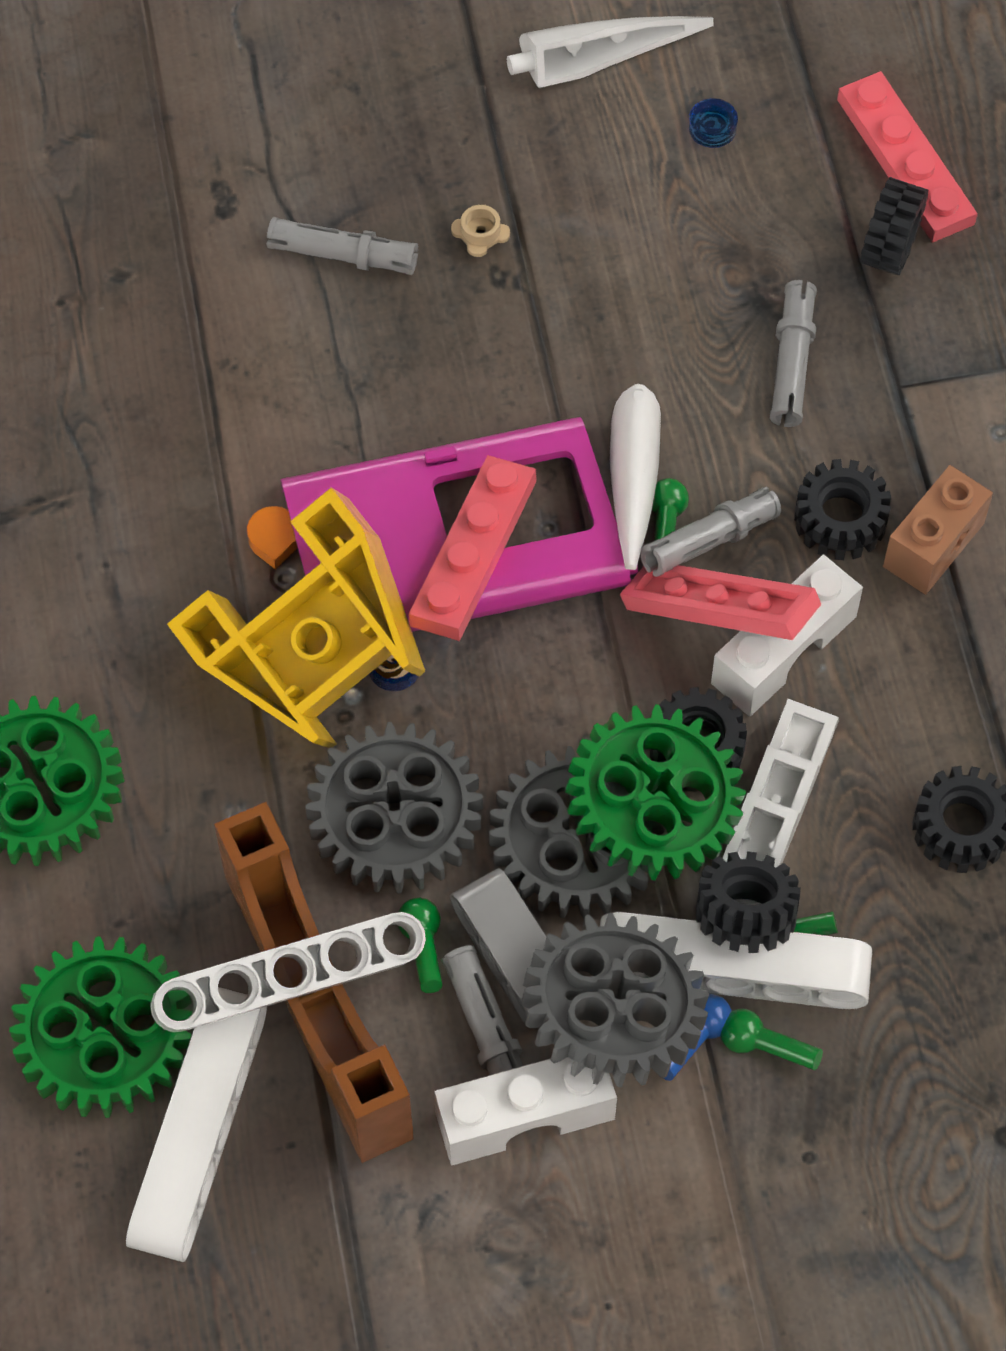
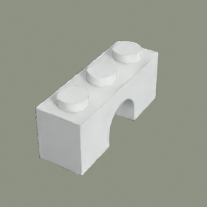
[711,554,863,717]
[434,1057,617,1166]

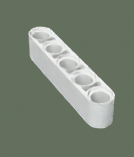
[151,912,426,1032]
[600,912,872,1009]
[126,987,267,1262]

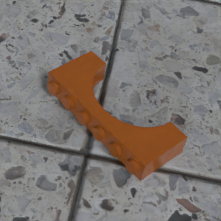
[214,802,414,1163]

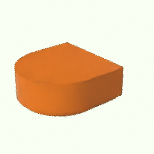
[247,506,298,570]

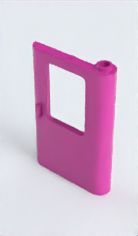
[280,417,638,632]

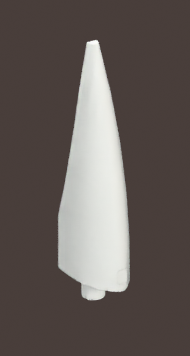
[507,16,713,88]
[610,384,661,570]

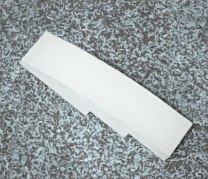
[723,699,839,905]

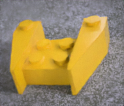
[167,487,426,748]

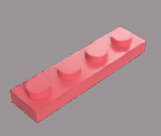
[837,71,978,243]
[409,455,536,641]
[620,565,821,640]

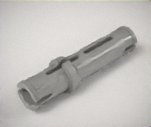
[267,217,418,275]
[770,280,817,427]
[640,487,781,577]
[441,945,523,1075]

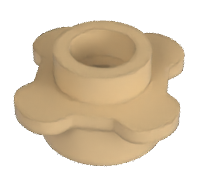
[451,205,510,257]

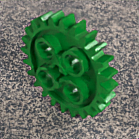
[0,695,125,866]
[565,704,746,880]
[9,936,193,1118]

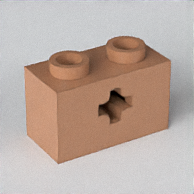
[883,465,993,595]

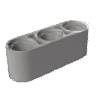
[450,868,567,1028]

